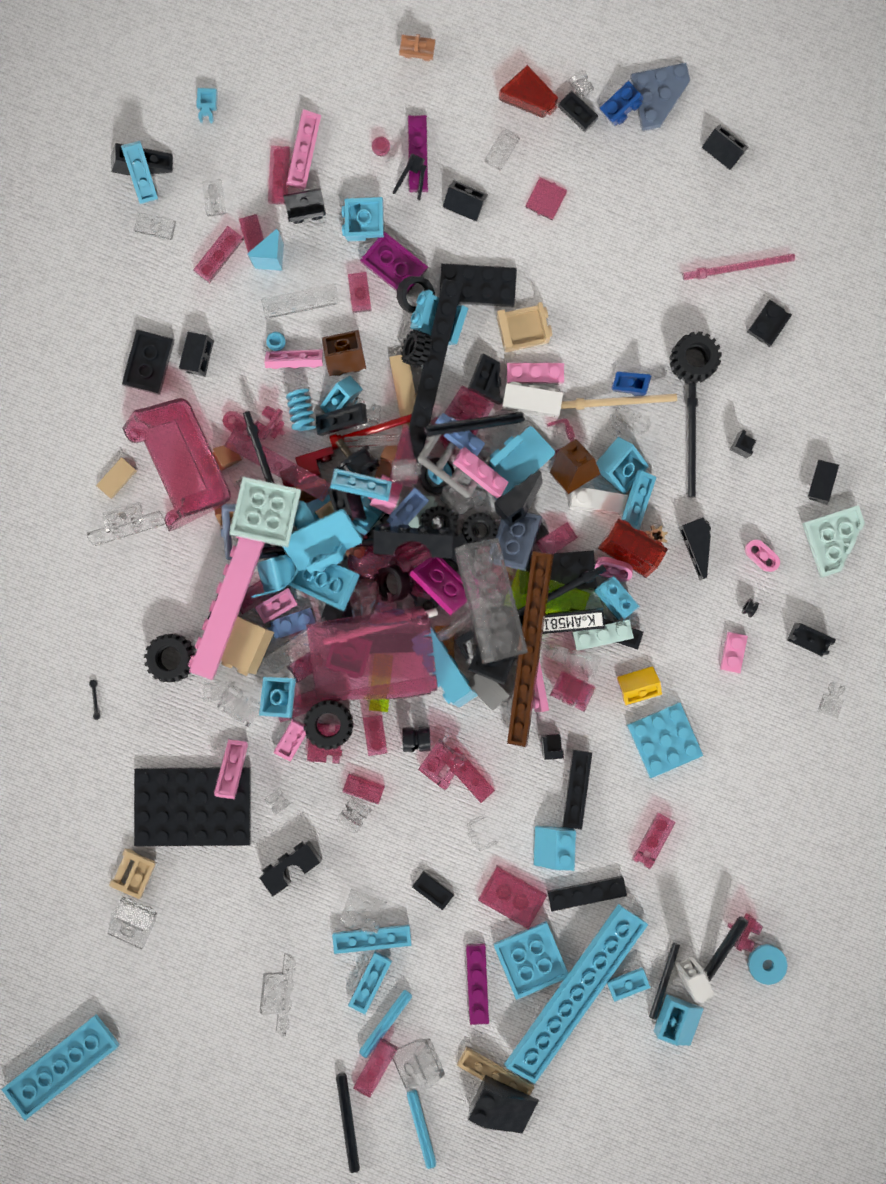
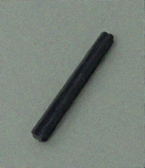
[336,1073,360,1173]

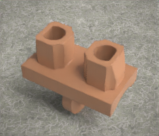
[399,34,436,61]

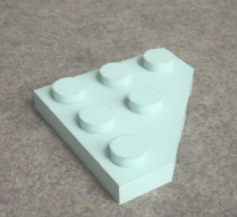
[802,505,865,578]

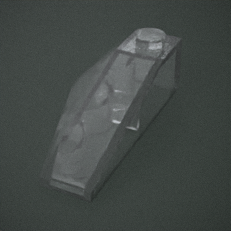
[540,642,602,681]

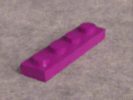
[408,115,428,192]
[466,944,489,1025]

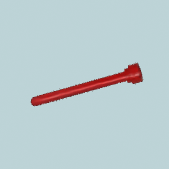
[329,414,412,450]

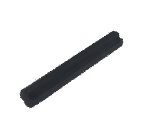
[704,916,748,982]

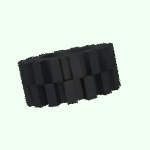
[401,329,432,367]
[419,506,457,531]
[462,512,498,548]

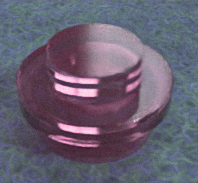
[372,137,390,156]

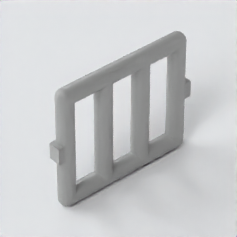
[418,435,491,498]

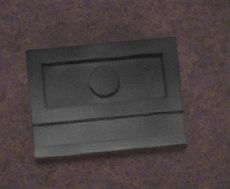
[747,299,792,347]

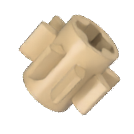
[644,525,668,549]

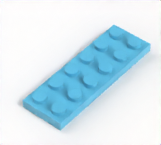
[1,1014,120,1120]

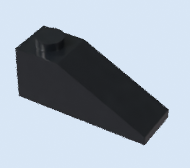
[111,143,173,176]
[678,517,711,580]

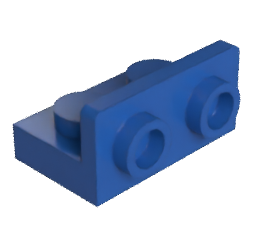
[600,80,644,127]

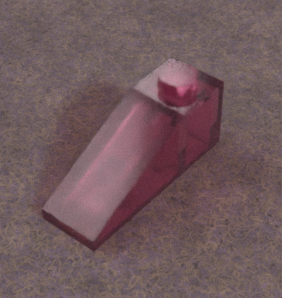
[389,424,419,487]

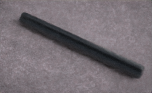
[424,412,525,437]

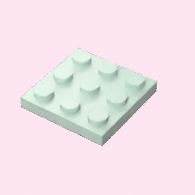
[230,477,301,547]

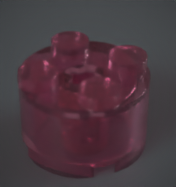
[550,671,596,712]

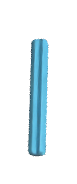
[359,990,412,1058]
[407,1090,436,1169]

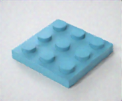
[627,702,703,778]
[493,921,569,1000]

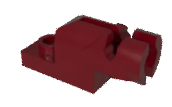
[280,446,336,488]

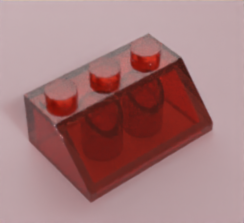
[598,518,668,578]

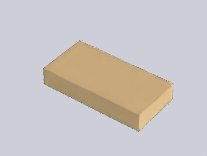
[96,457,137,499]

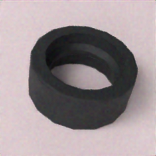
[396,276,435,313]
[419,457,455,495]
[374,565,411,602]

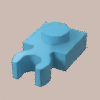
[196,88,218,123]

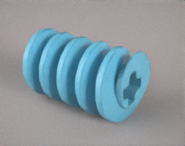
[286,389,316,431]

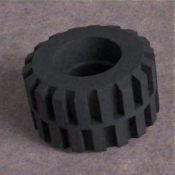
[669,331,722,384]
[144,634,196,683]
[303,700,354,750]

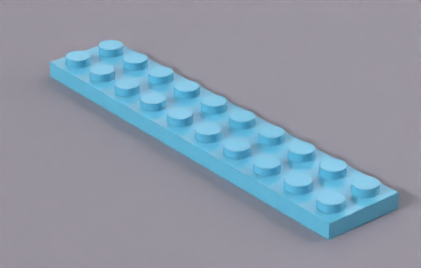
[504,904,648,1084]

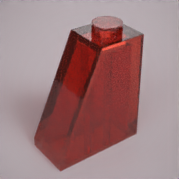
[499,65,558,119]

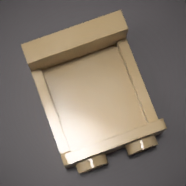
[496,302,552,353]

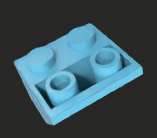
[653,994,704,1046]

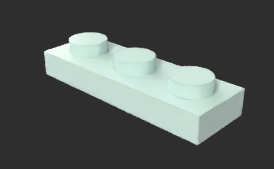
[572,619,634,651]

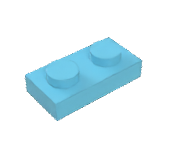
[607,968,650,1002]

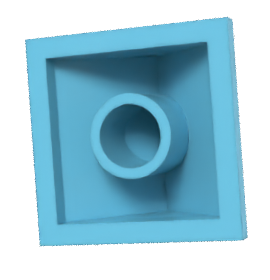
[247,229,284,271]

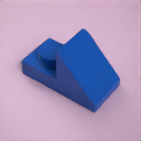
[612,371,651,396]

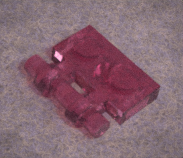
[307,723,343,764]

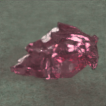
[348,546,396,579]

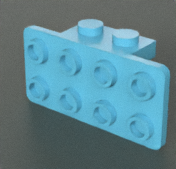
[489,426,555,500]
[282,510,363,573]

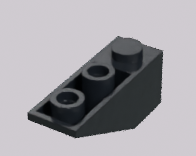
[494,470,543,527]

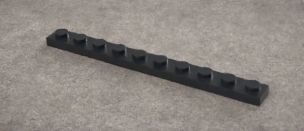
[399,279,462,472]

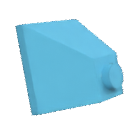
[259,677,296,718]

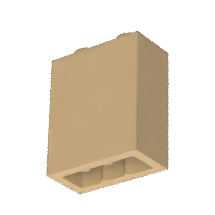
[221,616,274,676]

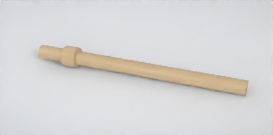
[561,394,677,410]

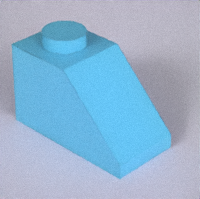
[320,376,363,413]

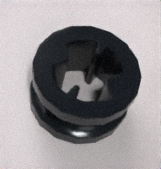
[742,598,759,618]

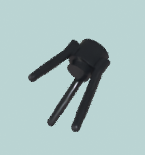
[392,153,427,201]

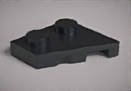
[468,353,503,405]

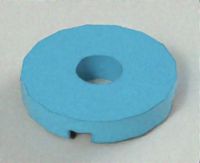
[747,944,788,985]

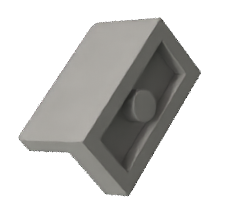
[468,674,510,710]

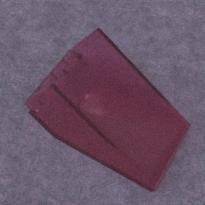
[306,607,438,700]

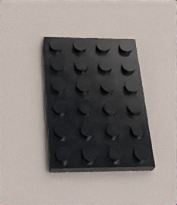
[134,767,251,846]

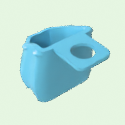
[251,555,295,598]

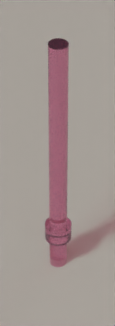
[682,253,795,280]

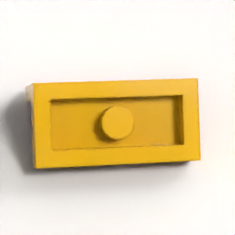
[617,666,662,706]

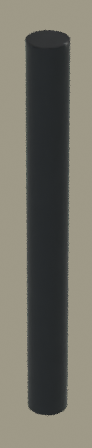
[649,942,680,1020]

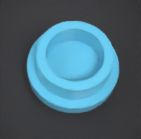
[266,332,286,351]

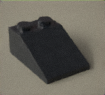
[468,1075,539,1134]

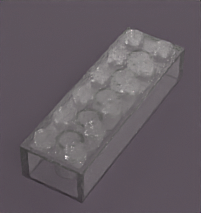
[454,538,528,664]

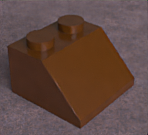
[322,330,367,376]
[550,439,601,494]

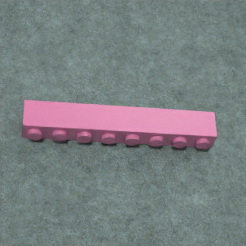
[188,537,265,680]

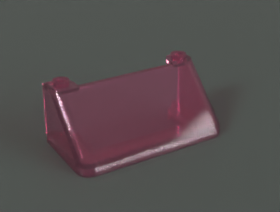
[122,398,231,532]

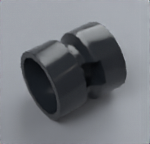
[402,726,431,752]

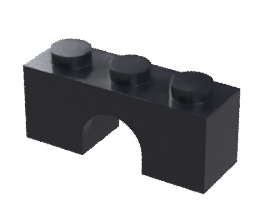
[259,841,322,897]

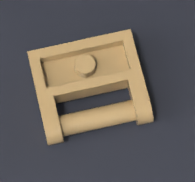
[109,849,157,900]

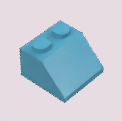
[596,437,649,495]
[534,826,576,871]

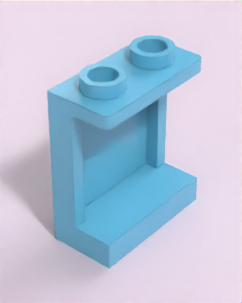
[410,290,468,345]
[593,576,640,620]

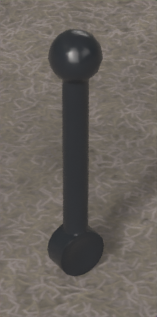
[89,680,101,720]

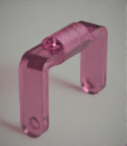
[547,418,575,453]

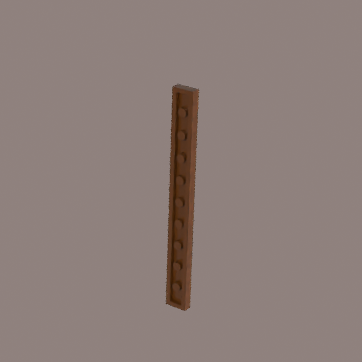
[507,551,554,747]

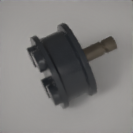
[336,438,380,476]

